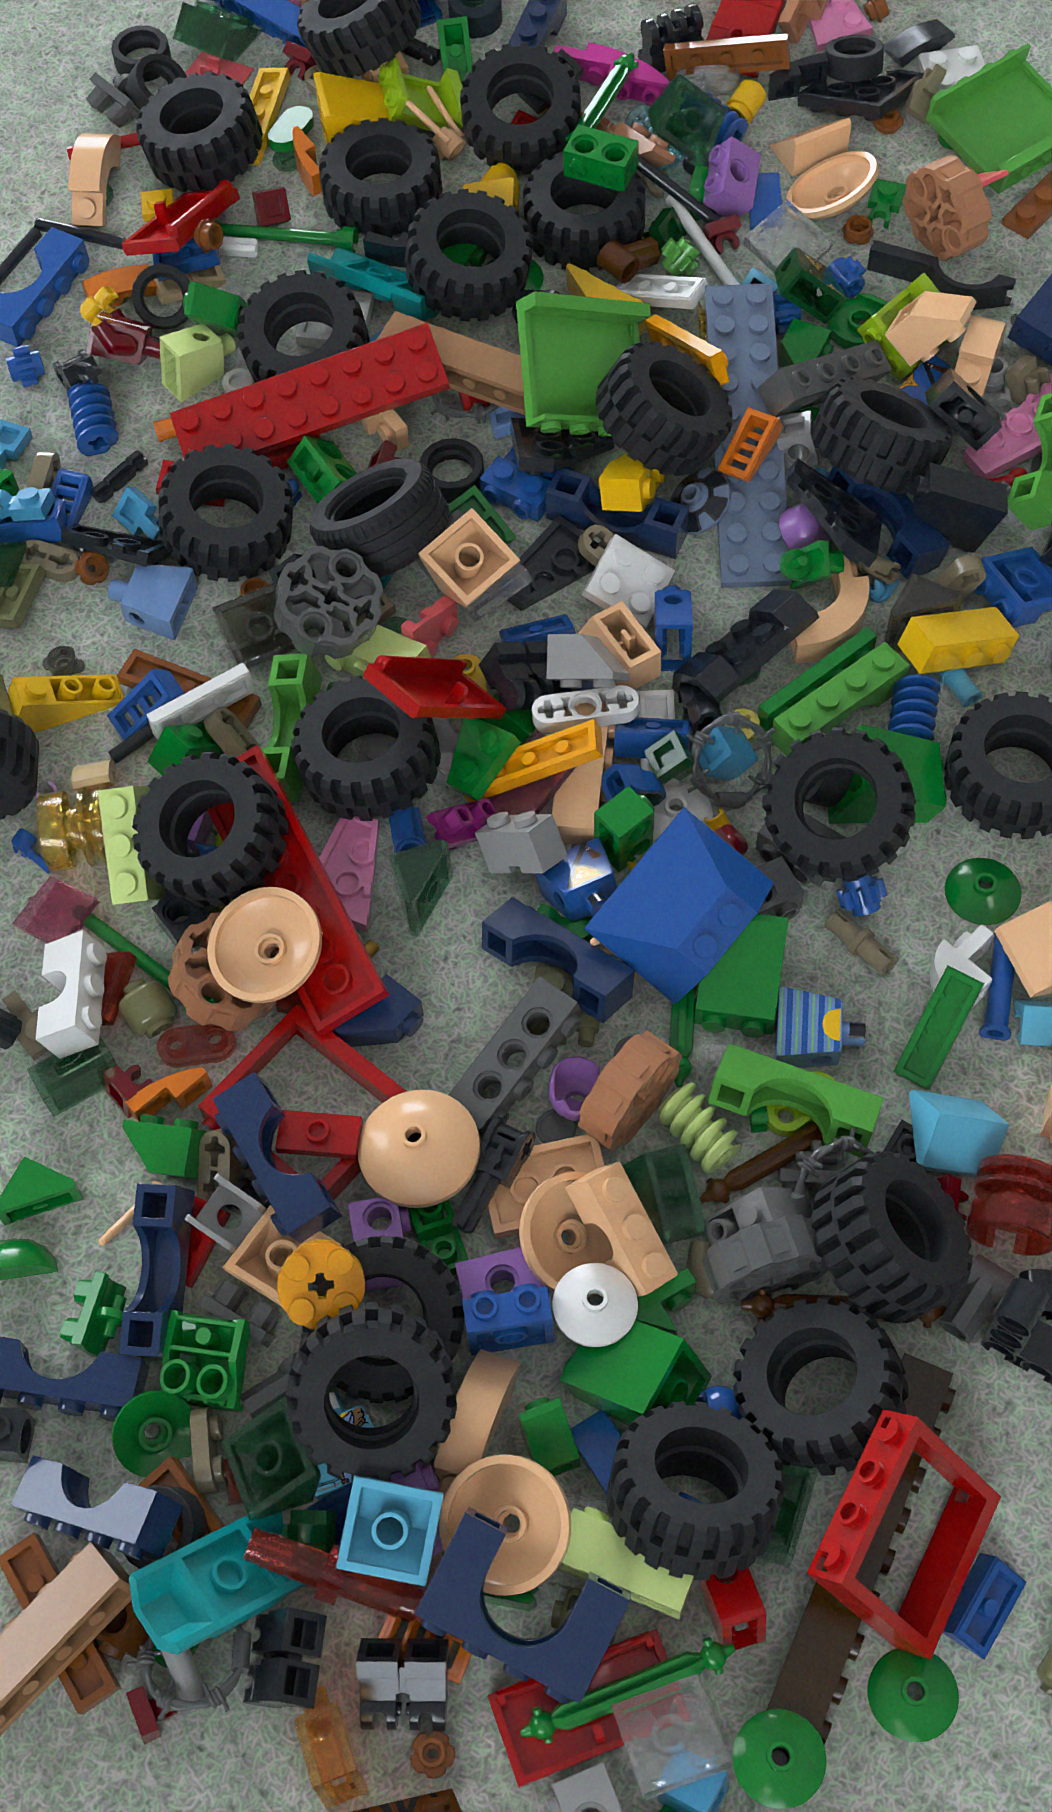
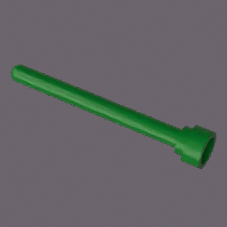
[218,223,359,252]
[74,907,215,1012]

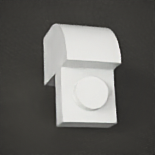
[930,924,994,1008]

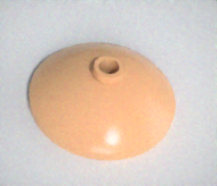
[786,151,879,220]
[207,887,322,1003]
[358,1090,480,1208]
[519,1171,613,1298]
[439,1455,572,1596]

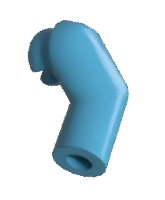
[869,556,899,603]

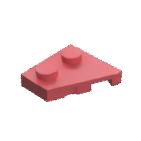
[401,595,459,658]

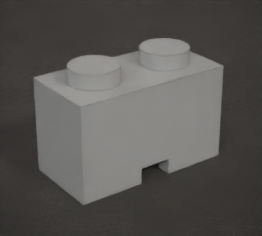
[475,811,567,873]

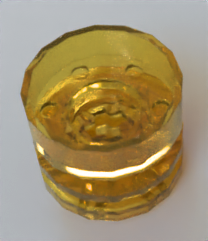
[36,785,107,872]

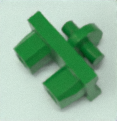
[779,540,844,589]
[59,1271,127,1357]

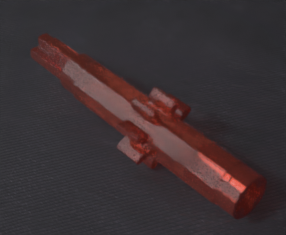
[243,1528,425,1622]

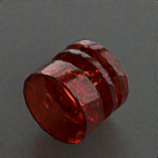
[966,1154,1052,1256]

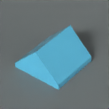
[909,1089,1010,1178]
[336,1475,444,1587]

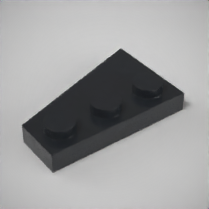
[494,515,599,611]
[61,524,171,567]

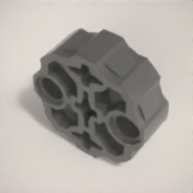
[274,546,383,659]
[702,1215,829,1306]

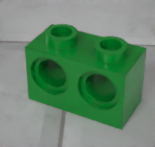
[563,124,639,192]
[287,436,357,504]
[594,786,655,872]

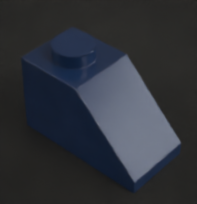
[333,974,424,1047]

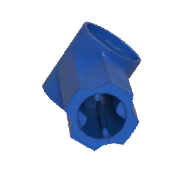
[389,806,431,883]

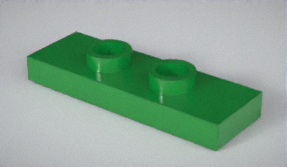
[893,965,985,1090]

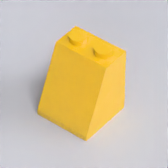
[313,72,393,145]

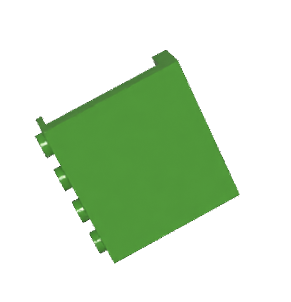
[926,43,1052,194]
[516,291,651,437]

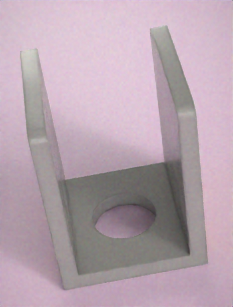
[185,1174,267,1253]

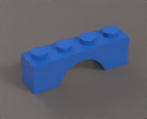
[0,227,90,347]

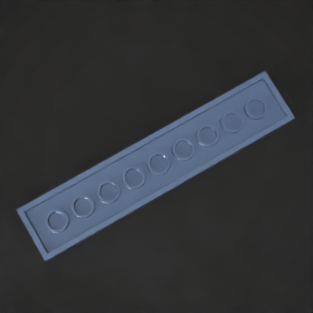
[704,283,792,588]

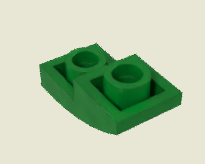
[408,1199,469,1276]

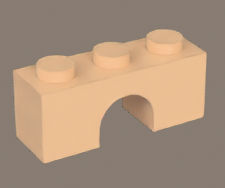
[565,1161,679,1297]

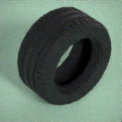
[309,458,450,578]

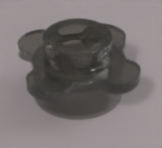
[42,646,85,676]

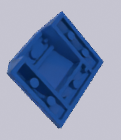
[584,807,774,1004]

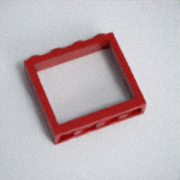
[198,1004,407,1200]
[807,1409,1001,1660]

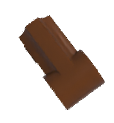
[597,237,661,284]

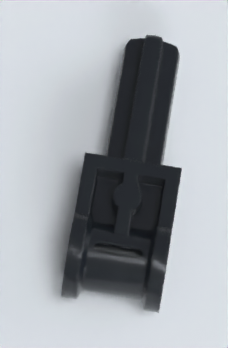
[53,349,102,390]
[452,1116,536,1234]

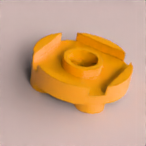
[277,1240,365,1330]

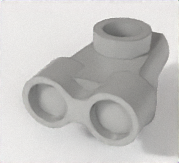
[983,355,1011,411]

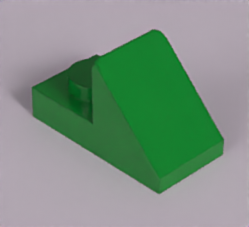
[436,16,473,84]
[636,1268,696,1335]

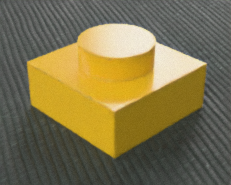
[141,188,174,221]

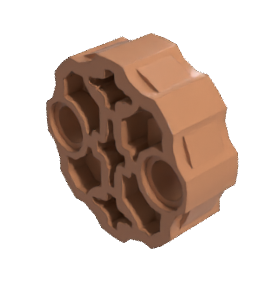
[903,155,992,261]
[168,912,278,1031]
[578,1030,682,1152]

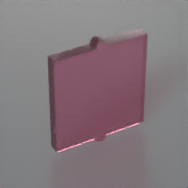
[12,876,99,944]

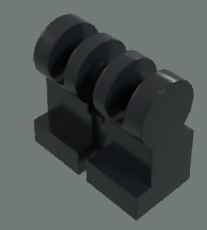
[638,3,704,73]
[479,641,571,711]
[243,1607,327,1709]
[356,1638,449,1731]

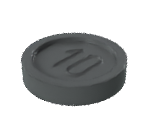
[536,1109,576,1143]

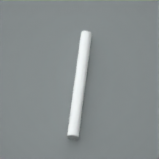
[665,195,740,285]

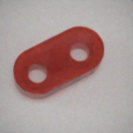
[157,1024,237,1068]

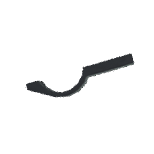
[867,240,1016,310]

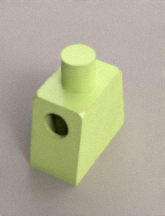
[159,324,236,403]

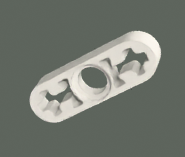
[532,685,639,733]

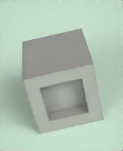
[777,411,819,471]

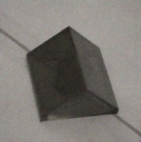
[884,573,963,653]
[212,583,298,670]

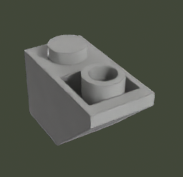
[546,634,629,688]
[702,1186,797,1247]

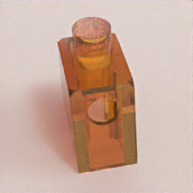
[294,1686,370,1810]

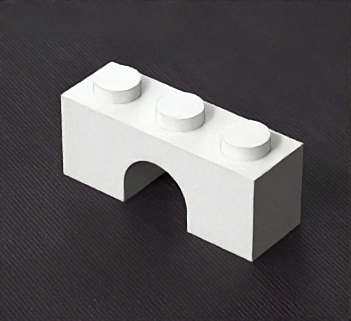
[36,930,107,1059]

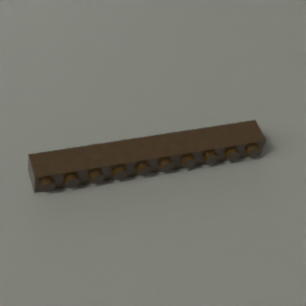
[766,1353,956,1766]

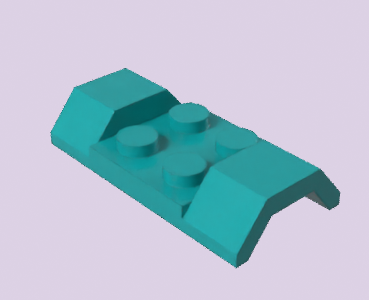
[307,247,440,321]
[129,1500,325,1655]

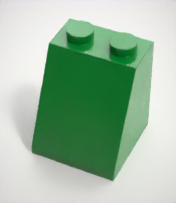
[828,724,947,824]
[694,914,789,1038]
[559,1320,712,1427]

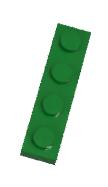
[758,627,877,732]

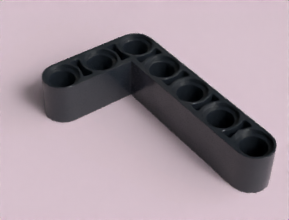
[981,1278,1052,1385]

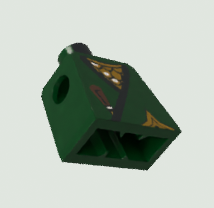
[774,247,848,324]

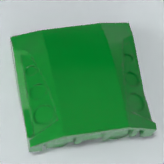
[159,1310,250,1412]

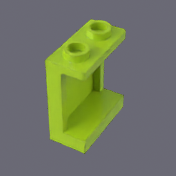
[378,56,463,131]
[857,272,965,380]

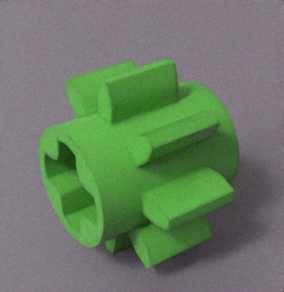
[661,236,700,277]

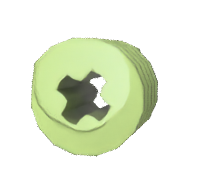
[658,1082,742,1173]

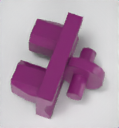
[426,798,497,850]

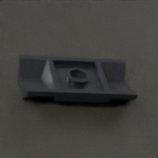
[672,588,820,704]

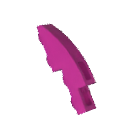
[553,42,669,106]

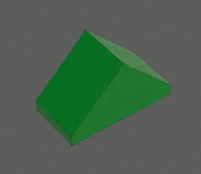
[0,1157,83,1225]

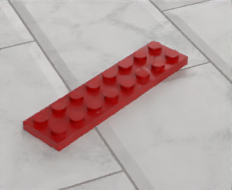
[169,322,451,460]
[207,745,390,1035]

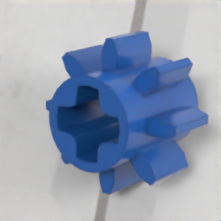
[828,256,866,299]
[773,294,802,334]
[6,345,46,387]
[836,873,888,916]

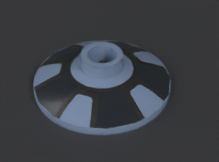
[670,468,731,534]

